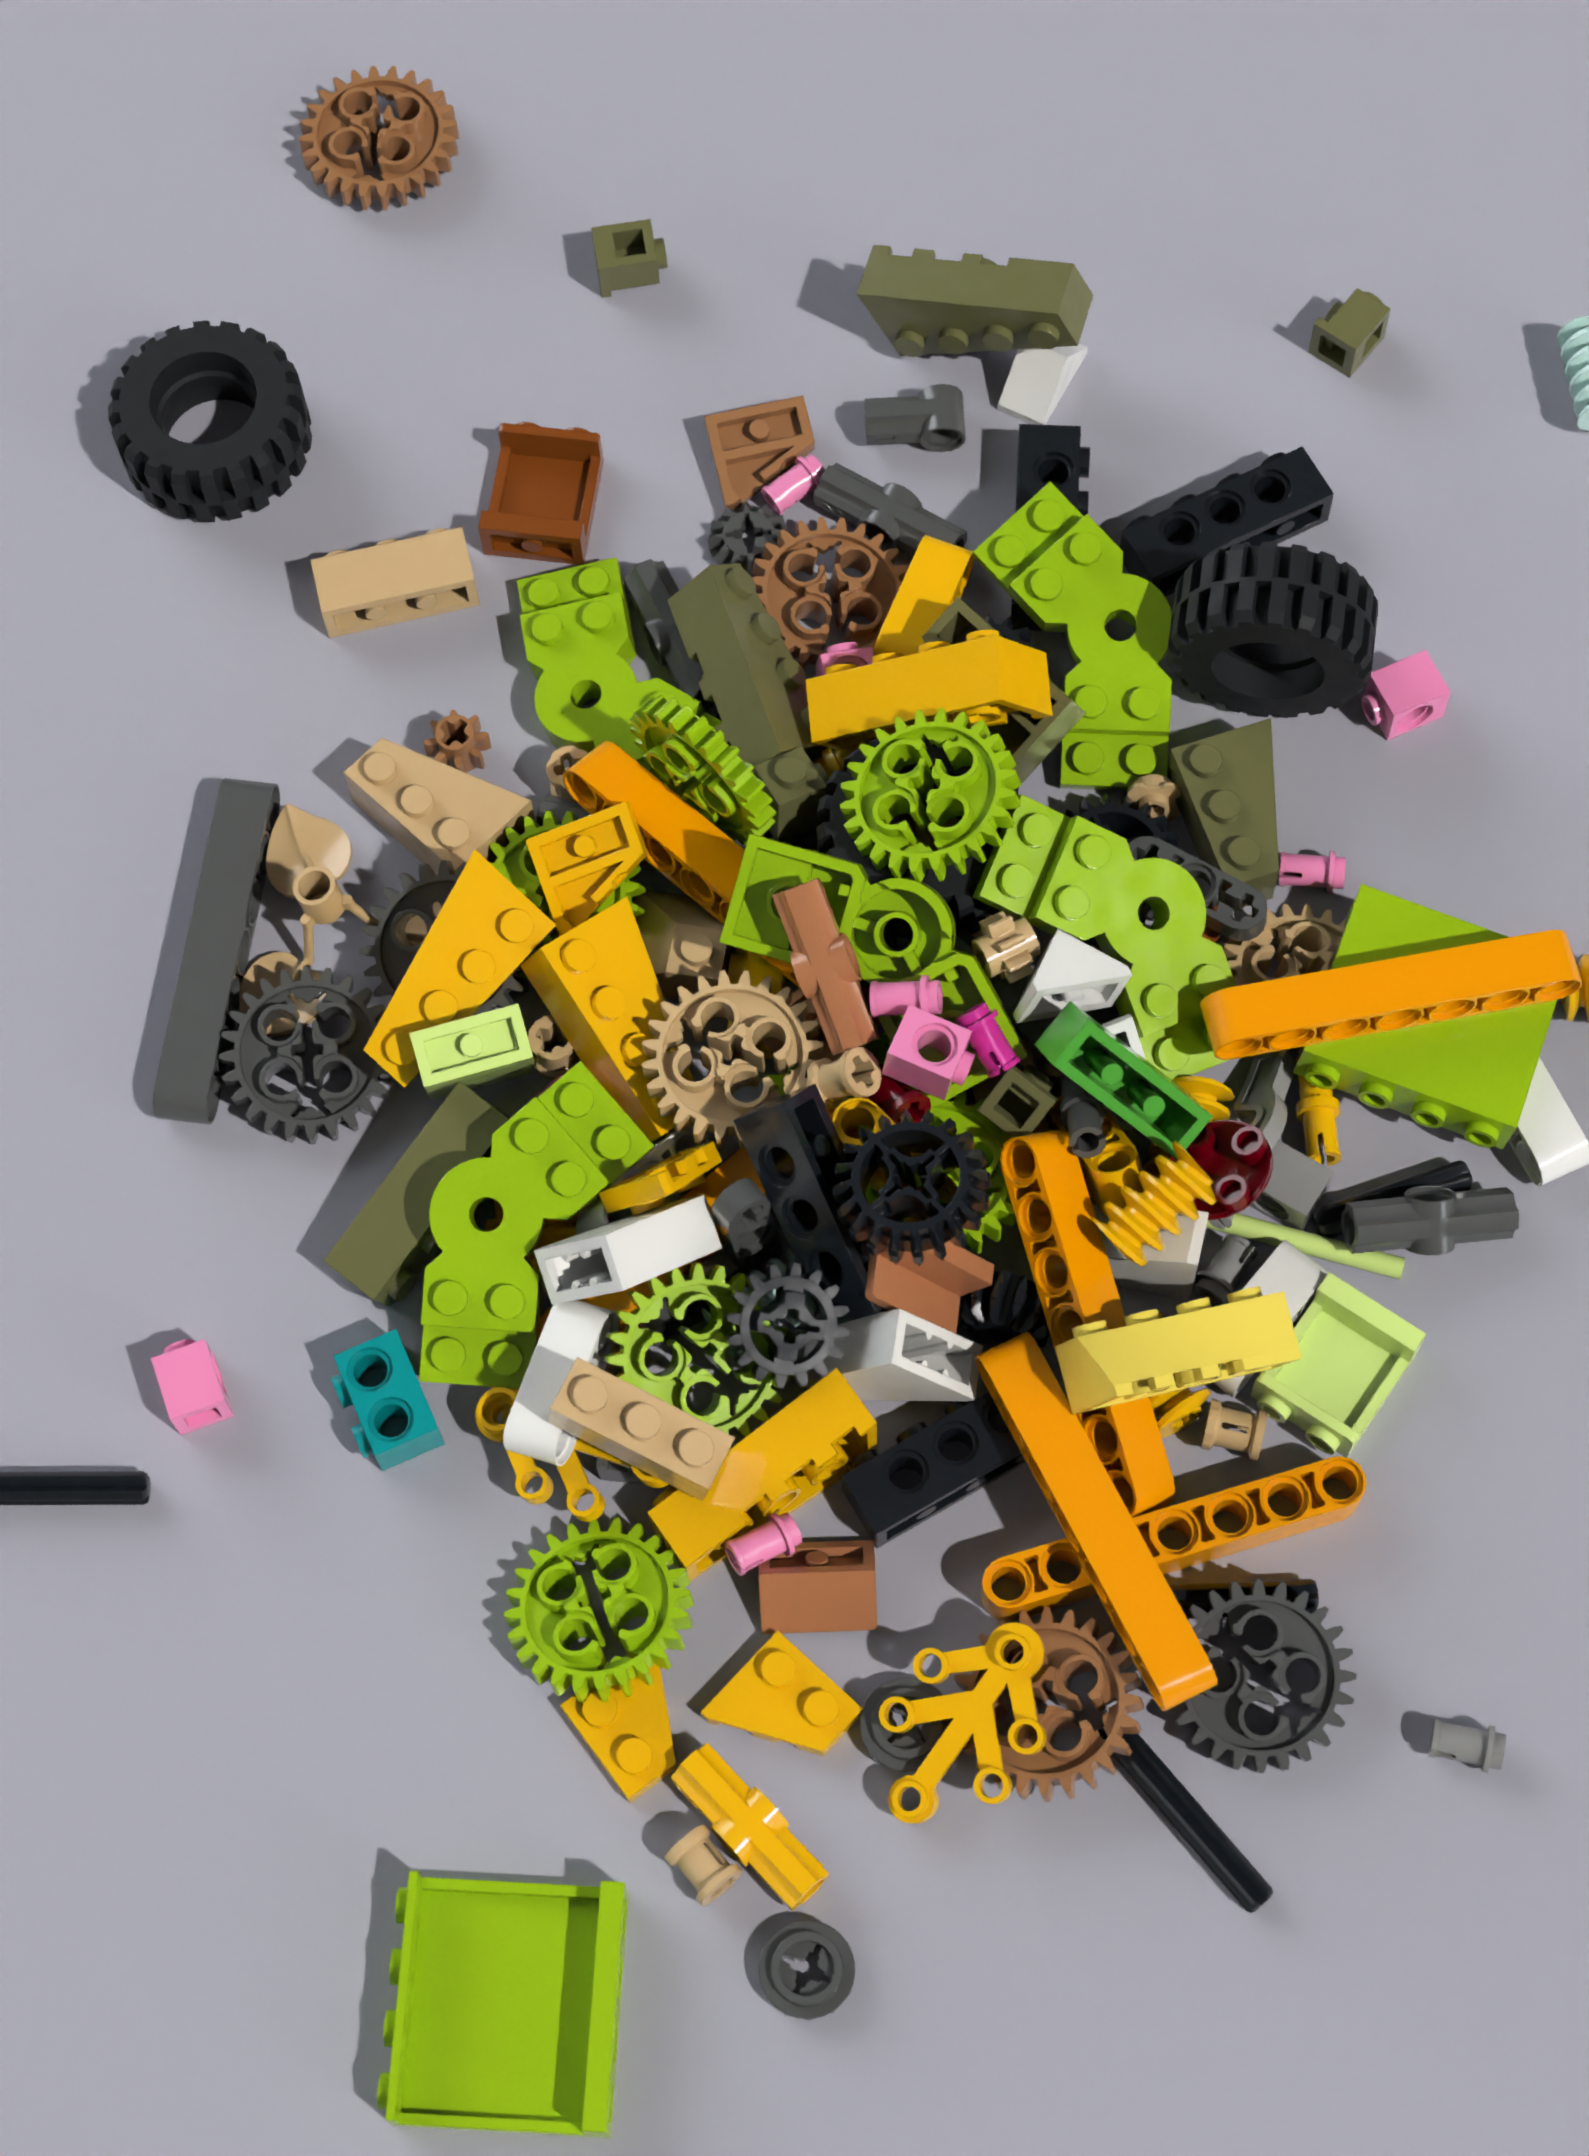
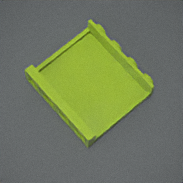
[1293,884,1557,1150]
[377,1871,629,2138]

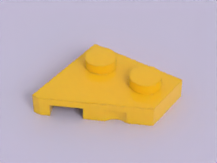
[700,1630,863,1756]

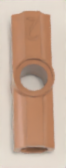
[772,877,880,1055]

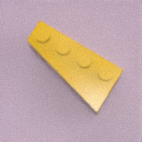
[520,896,694,1142]
[647,1368,878,1581]

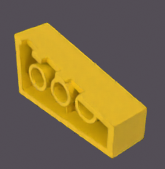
[806,630,1053,750]
[363,849,556,1088]

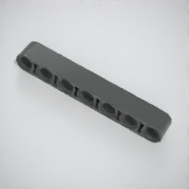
[153,778,280,1125]

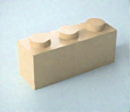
[310,527,480,638]
[547,1357,735,1501]

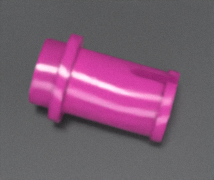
[956,1002,1021,1079]

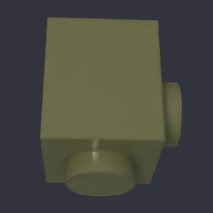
[754,747,829,842]

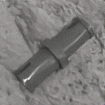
[1058,1074,1106,1158]

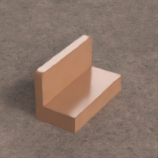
[865,1221,994,1334]
[758,1540,877,1634]

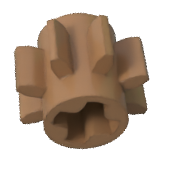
[423,710,491,773]

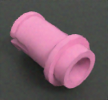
[761,454,825,516]
[1278,851,1346,894]
[869,975,943,1017]
[724,1512,802,1576]

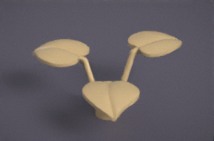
[239,804,441,1037]

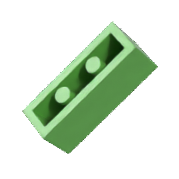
[1034,1001,1213,1160]

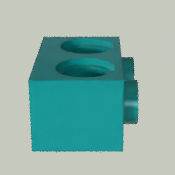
[330,1329,445,1471]

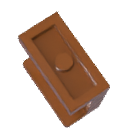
[478,422,604,565]

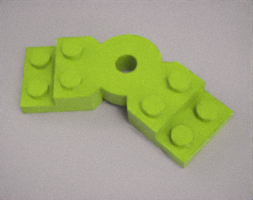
[973,481,1172,791]
[517,557,722,786]
[973,794,1237,1080]
[719,834,1029,1109]
[419,1061,655,1389]

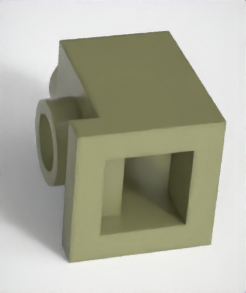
[591,219,668,298]
[1308,288,1391,378]
[978,1063,1061,1137]

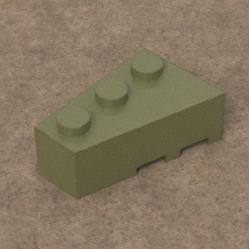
[1167,718,1279,911]

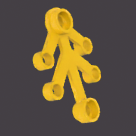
[475,1387,669,1522]
[879,1622,1047,1824]

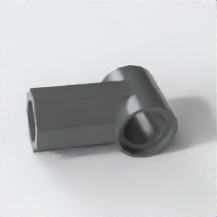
[865,384,966,452]

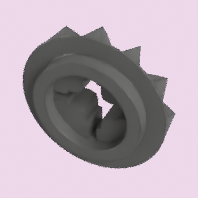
[708,501,790,577]
[860,1678,953,1773]
[759,1920,855,2021]

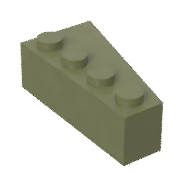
[857,245,1093,357]
[667,563,827,774]
[323,1081,510,1307]

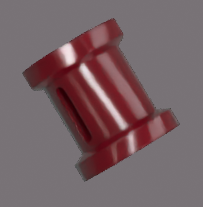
[866,1063,931,1124]

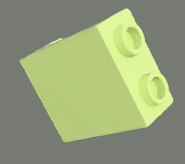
[409,1003,536,1100]
[1250,1272,1426,1458]

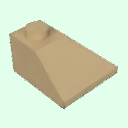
[634,890,734,999]

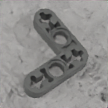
[1082,836,1267,953]
[638,1178,782,1346]

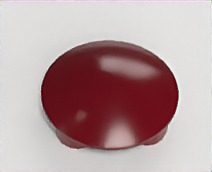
[1168,1120,1273,1220]

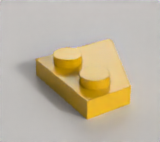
[525,801,648,936]
[598,1141,722,1216]
[560,1655,678,1803]

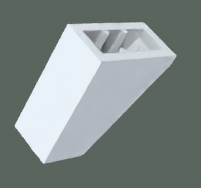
[534,1194,722,1305]
[1092,1204,1209,1301]
[804,1309,983,1401]

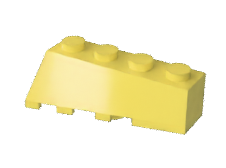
[1055,1286,1302,1415]

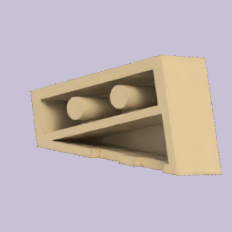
[343,738,536,876]

